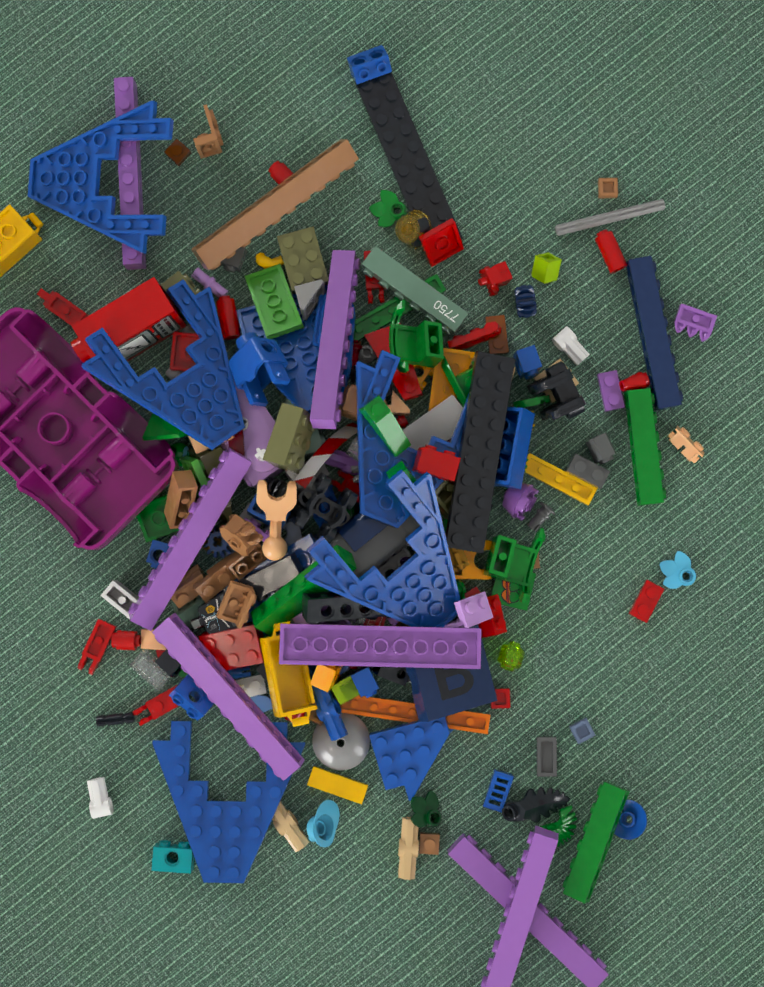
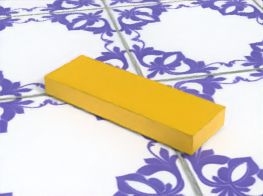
[307,766,368,804]

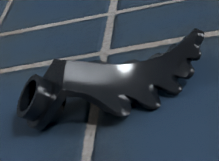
[502,787,570,823]

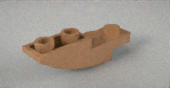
[193,543,267,603]

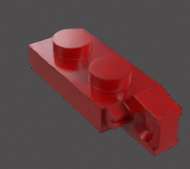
[37,288,88,326]

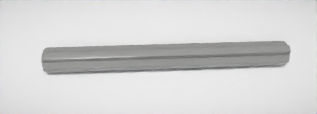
[555,199,665,236]

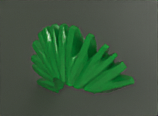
[540,805,577,847]

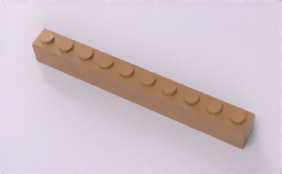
[191,139,359,270]

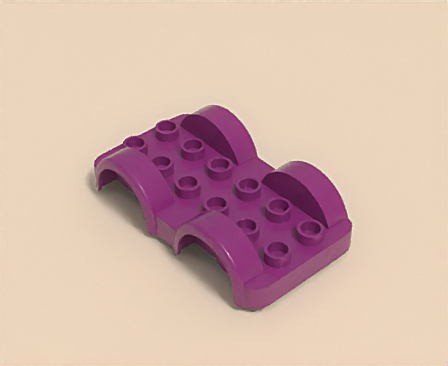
[0,307,179,550]

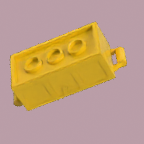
[0,204,44,277]
[259,621,318,727]

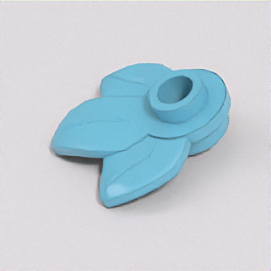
[659,551,696,589]

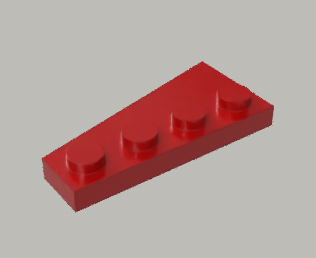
[364,323,423,401]

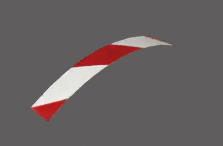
[294,422,358,489]

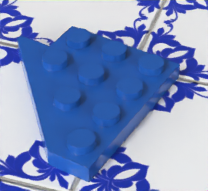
[369,717,450,801]

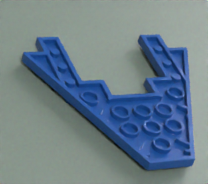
[28,101,174,254]
[81,279,245,450]
[356,350,469,528]
[304,469,460,627]
[152,721,305,883]

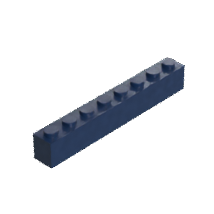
[626,256,683,411]

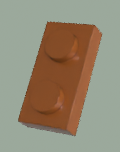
[485,315,509,355]

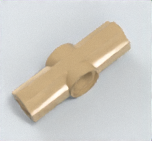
[272,801,310,852]
[398,817,419,880]

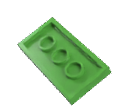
[244,264,304,339]

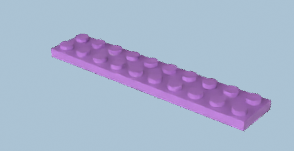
[279,623,481,669]

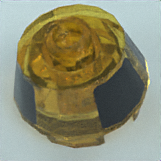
[395,210,433,249]

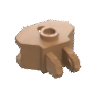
[219,514,263,556]

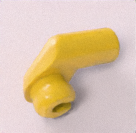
[255,252,284,269]

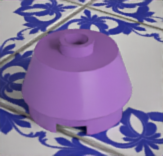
[502,483,539,521]

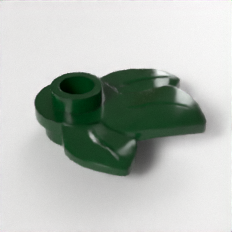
[411,790,441,828]

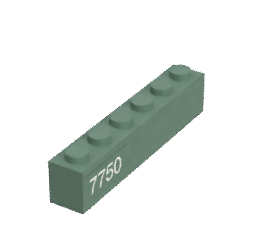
[362,246,469,335]

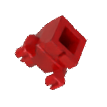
[478,261,513,296]

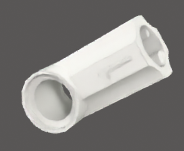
[552,326,590,366]
[87,777,113,819]

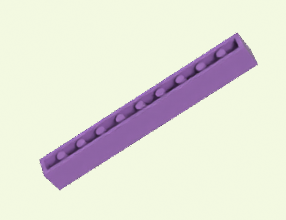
[114,77,146,270]
[310,250,360,429]
[128,448,252,631]
[152,613,305,781]
[480,826,559,987]
[447,833,609,987]

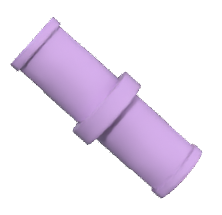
[191,267,228,298]

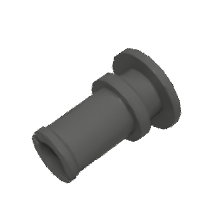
[359,344,376,363]
[526,502,555,532]

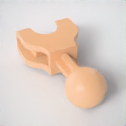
[256,480,297,561]

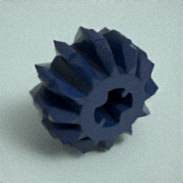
[514,285,537,318]
[203,526,232,558]

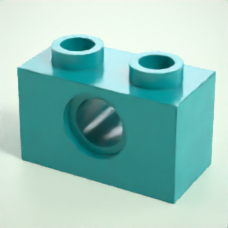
[151,840,195,874]

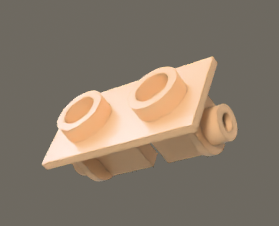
[668,426,704,463]

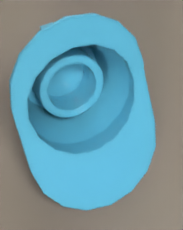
[307,800,340,847]

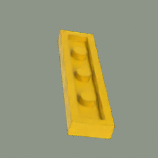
[525,453,597,506]

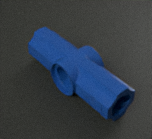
[312,686,348,741]

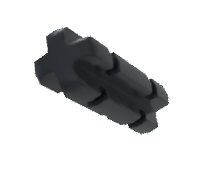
[96,712,135,727]

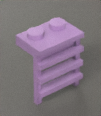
[445,591,494,628]

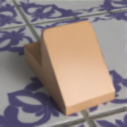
[385,390,410,416]

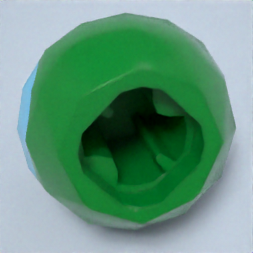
[171,442,190,466]

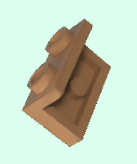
[216,580,257,629]

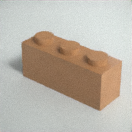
[164,470,198,529]

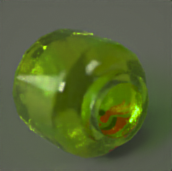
[497,641,525,671]

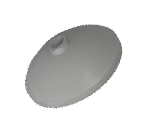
[312,713,370,770]

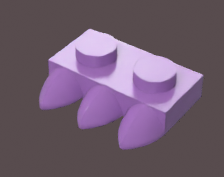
[674,303,717,342]

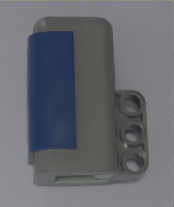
[330,511,420,579]

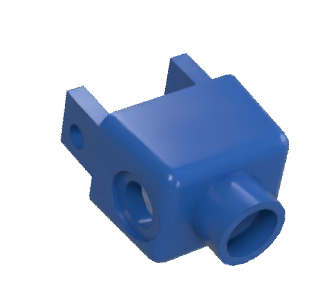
[228,332,291,407]

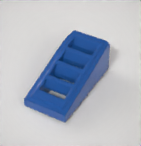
[483,769,514,813]

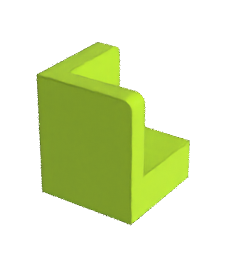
[531,252,562,284]
[331,676,359,706]

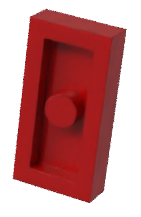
[628,580,664,623]

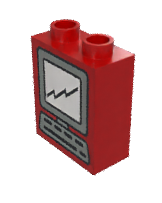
[70,277,187,362]

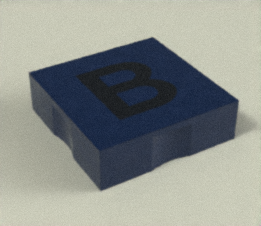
[405,624,498,722]

